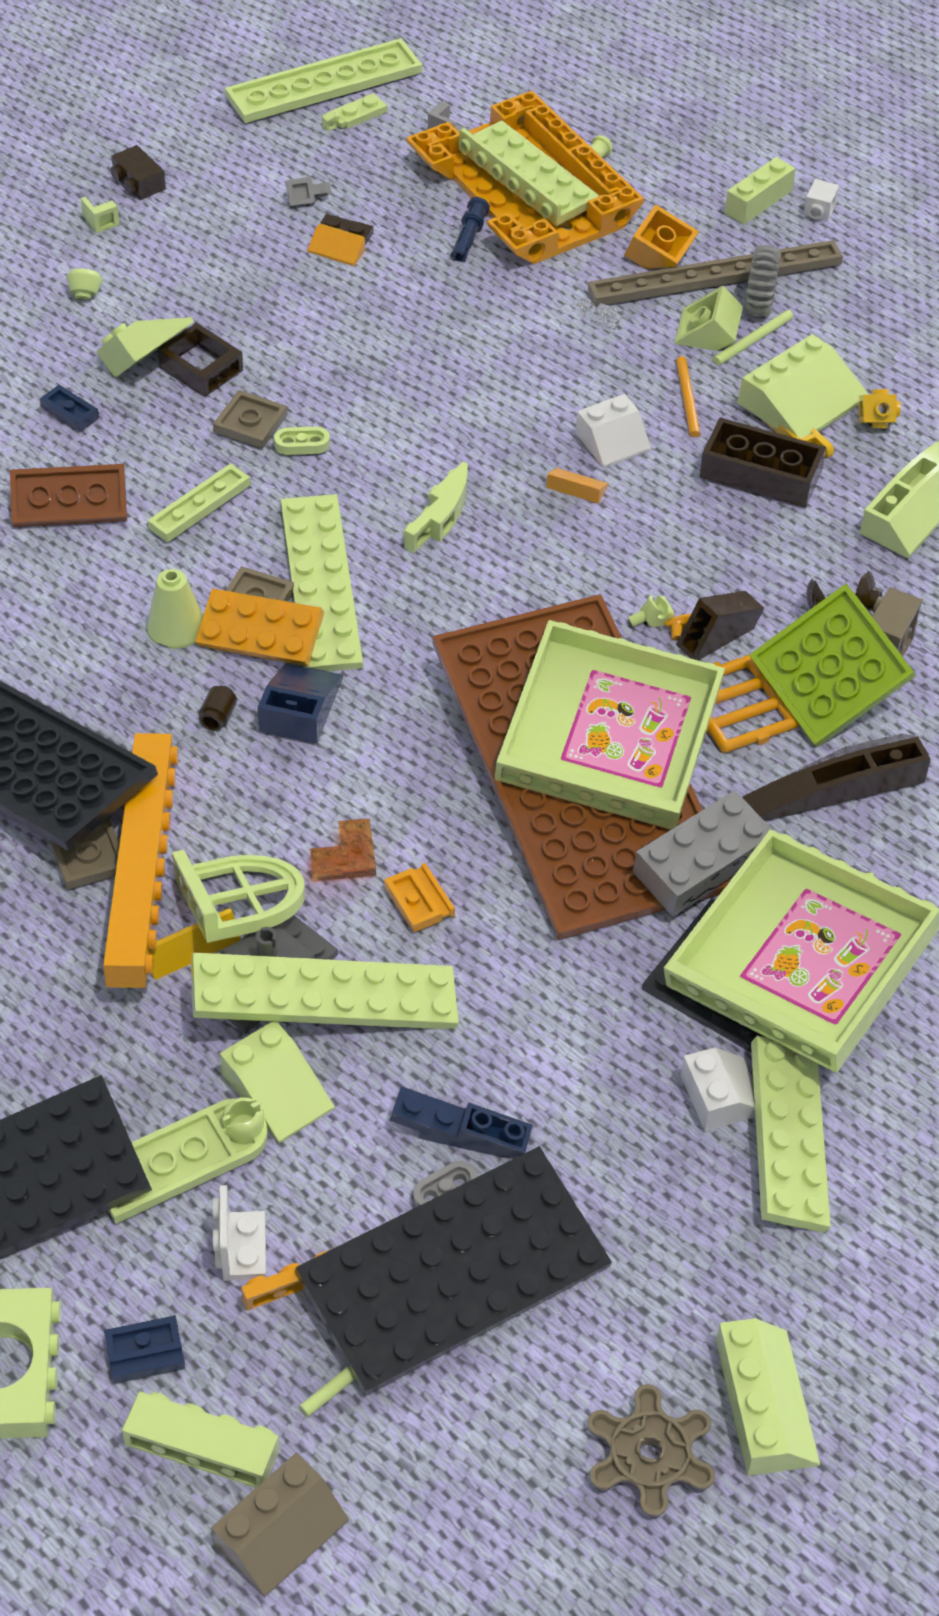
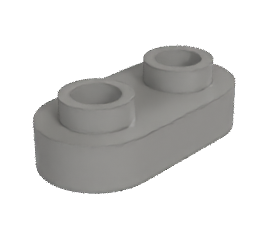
[413,1161,477,1207]

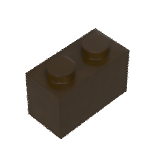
[111,145,166,200]

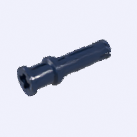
[450,197,490,263]

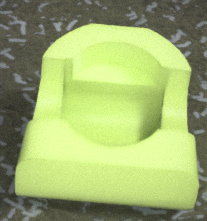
[628,594,674,628]

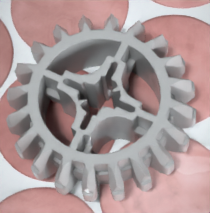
[745,245,781,317]

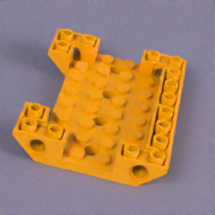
[406,91,644,264]

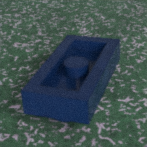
[40,385,99,432]

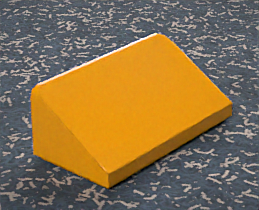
[307,223,365,266]
[546,468,609,504]

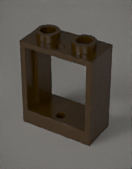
[158,322,243,397]

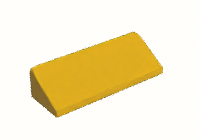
[150,908,241,980]

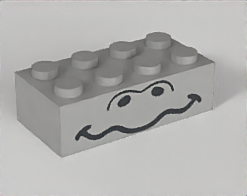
[633,790,772,916]

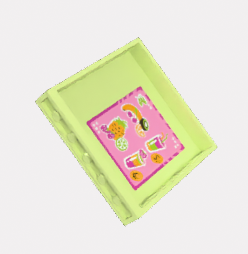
[495,620,725,830]
[664,829,939,1073]

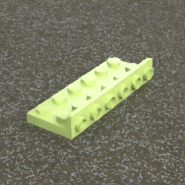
[459,120,599,226]

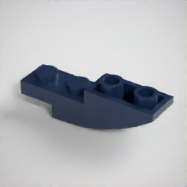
[389,1086,533,1157]

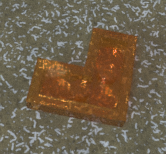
[310,818,376,881]

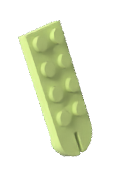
[108,1097,268,1224]

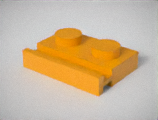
[384,863,455,933]

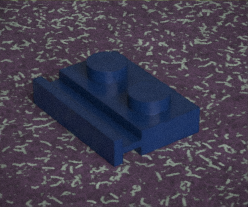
[104,1315,186,1384]

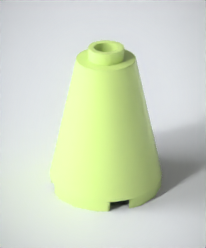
[147,569,203,649]

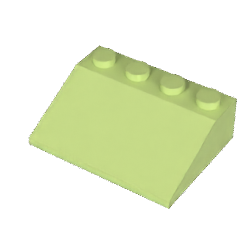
[737,334,868,438]

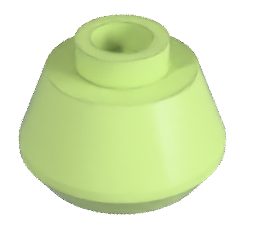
[66,268,103,300]

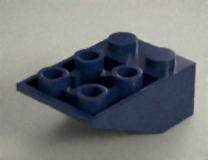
[257,663,343,744]

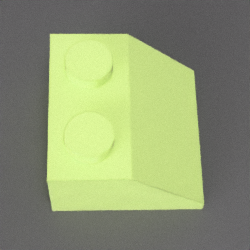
[674,286,743,351]

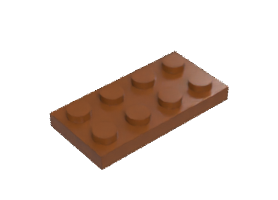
[10,464,128,527]

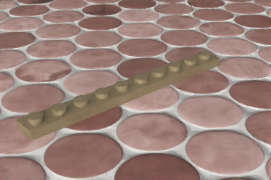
[588,240,843,307]

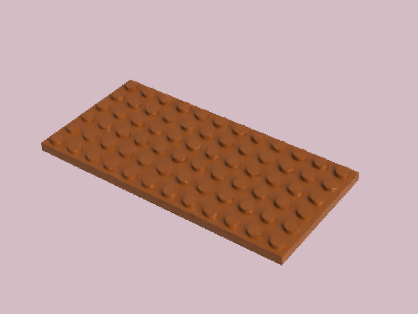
[432,594,731,940]

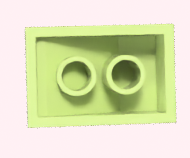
[96,317,194,377]
[219,1021,335,1143]

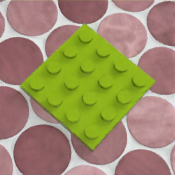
[749,583,916,747]

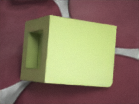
[81,197,119,233]

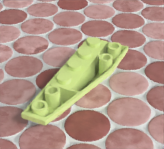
[860,441,939,559]

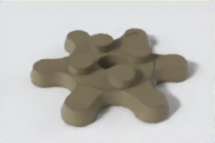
[587,1384,715,1517]

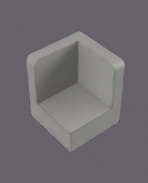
[428,101,465,132]

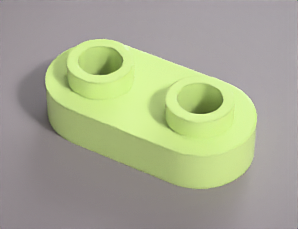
[274,426,330,455]

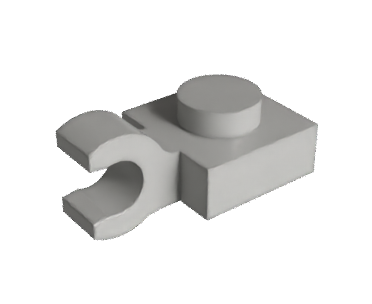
[285,177,332,207]

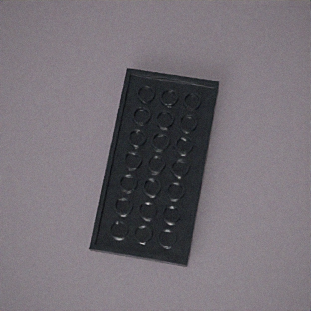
[0,681,158,851]
[295,1146,612,1396]

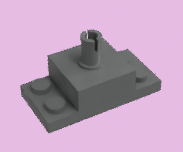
[224,915,338,1034]

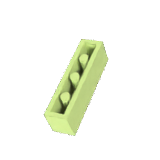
[122,1391,280,1488]

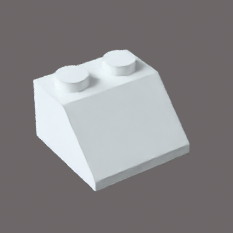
[576,394,651,468]
[681,1047,755,1131]

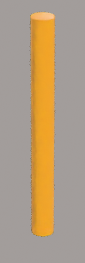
[676,356,701,437]

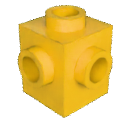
[859,389,901,428]

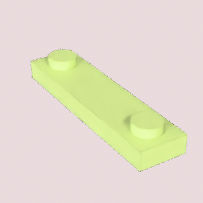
[147,463,251,543]

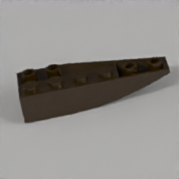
[742,734,931,821]

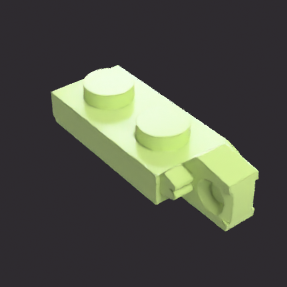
[322,93,387,131]

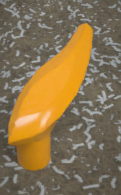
[664,613,691,640]

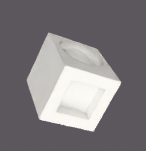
[804,179,839,222]

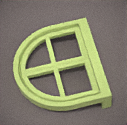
[172,850,305,943]

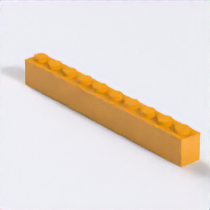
[103,733,179,988]

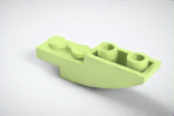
[403,461,468,554]

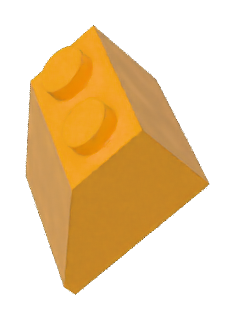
[624,204,699,269]

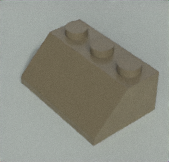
[211,1452,349,1598]

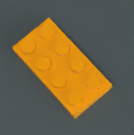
[195,588,325,666]

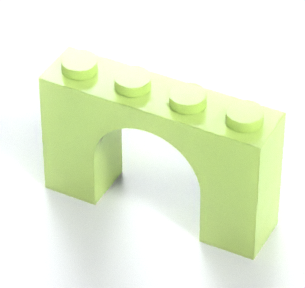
[0,1288,61,1439]

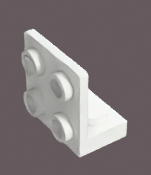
[213,1185,266,1281]

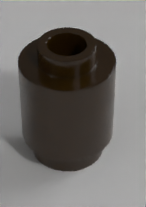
[199,686,237,731]

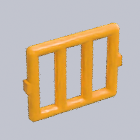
[707,655,800,753]

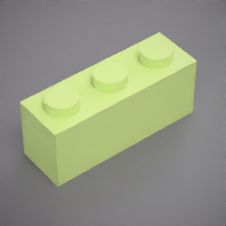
[725,157,796,225]

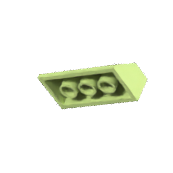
[716,1318,820,1476]

